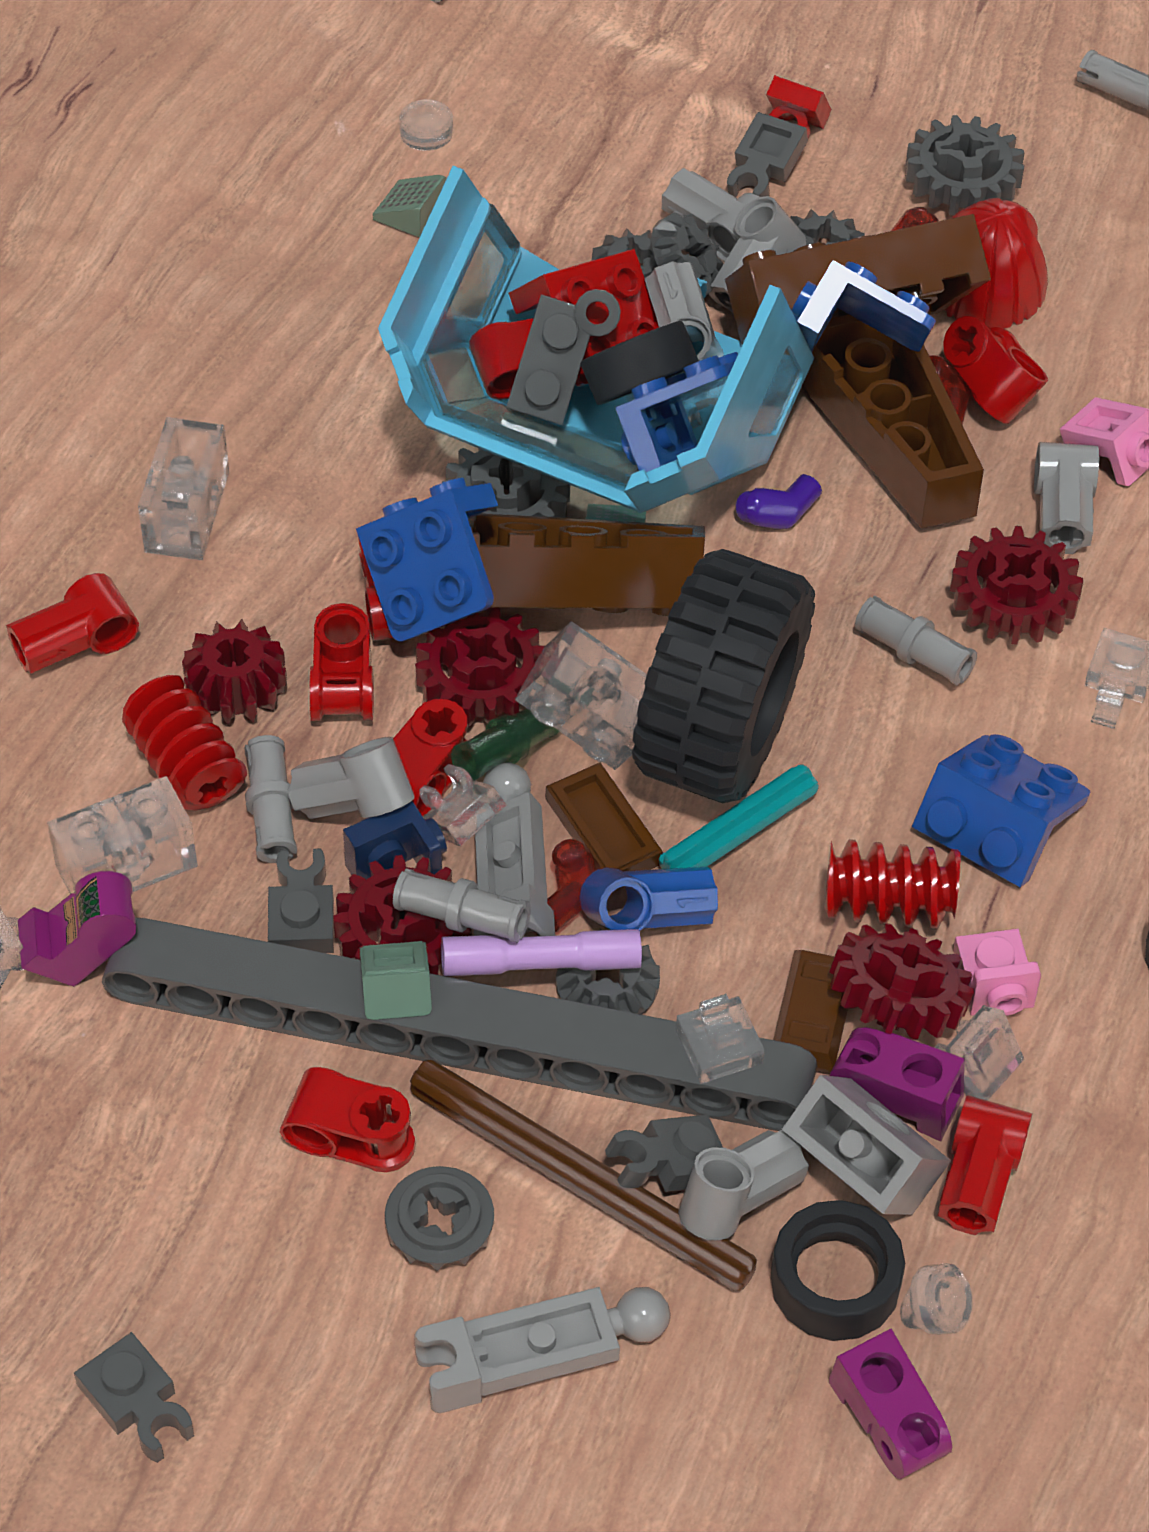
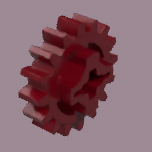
[950,526,1083,644]
[415,607,548,728]
[333,855,472,975]
[829,923,974,1040]

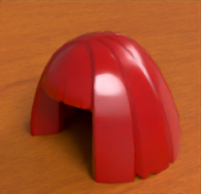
[945,198,1048,329]

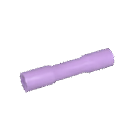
[441,929,642,976]

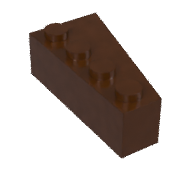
[725,214,991,345]
[802,314,984,529]
[468,513,705,616]

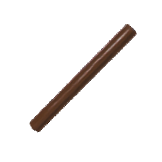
[410,1060,757,1291]

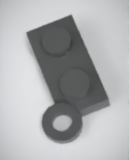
[506,289,621,425]

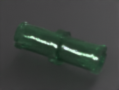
[451,699,563,781]

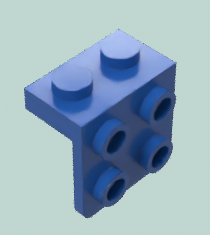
[791,260,936,352]
[615,352,738,472]
[356,478,498,641]
[912,734,1090,887]

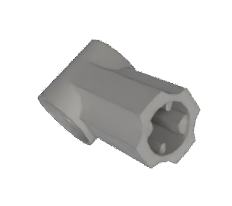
[661,168,759,263]
[708,196,806,312]
[644,261,724,375]
[1034,442,1099,554]
[288,736,415,819]
[678,1130,809,1240]

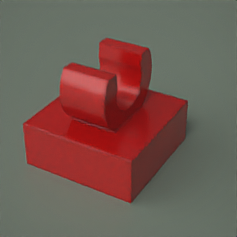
[766,75,832,138]

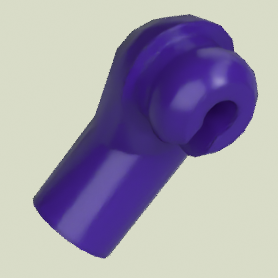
[735,474,822,530]

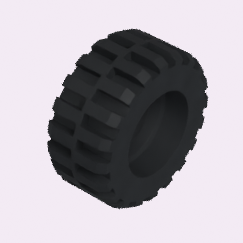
[632,549,815,804]

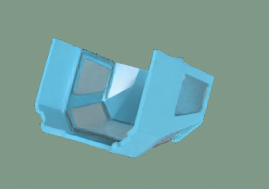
[378,166,814,513]

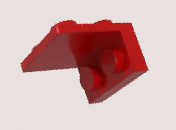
[508,249,659,387]

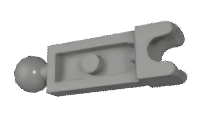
[474,762,555,936]
[414,1287,670,1413]

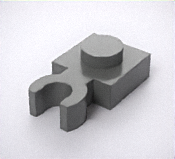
[727,112,808,197]
[268,848,334,953]
[605,1114,723,1192]
[74,1332,194,1463]

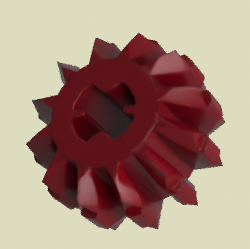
[182,619,287,725]

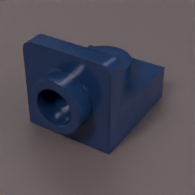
[343,801,447,880]

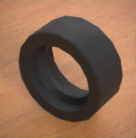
[580,321,699,405]
[770,1200,906,1341]

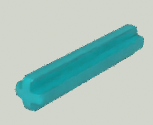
[659,764,819,869]

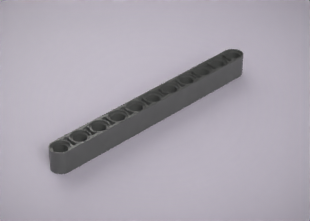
[102,917,817,1131]

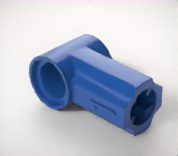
[580,866,718,931]

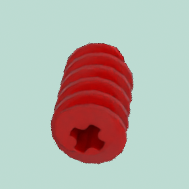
[122,675,248,811]
[825,839,961,930]

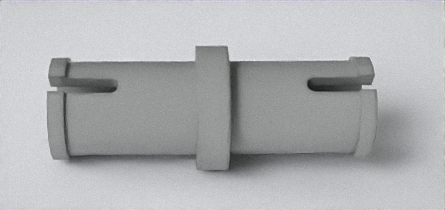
[855,596,977,686]
[244,735,297,863]
[393,868,531,943]

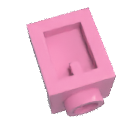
[1060,397,1149,486]
[953,929,1041,1016]

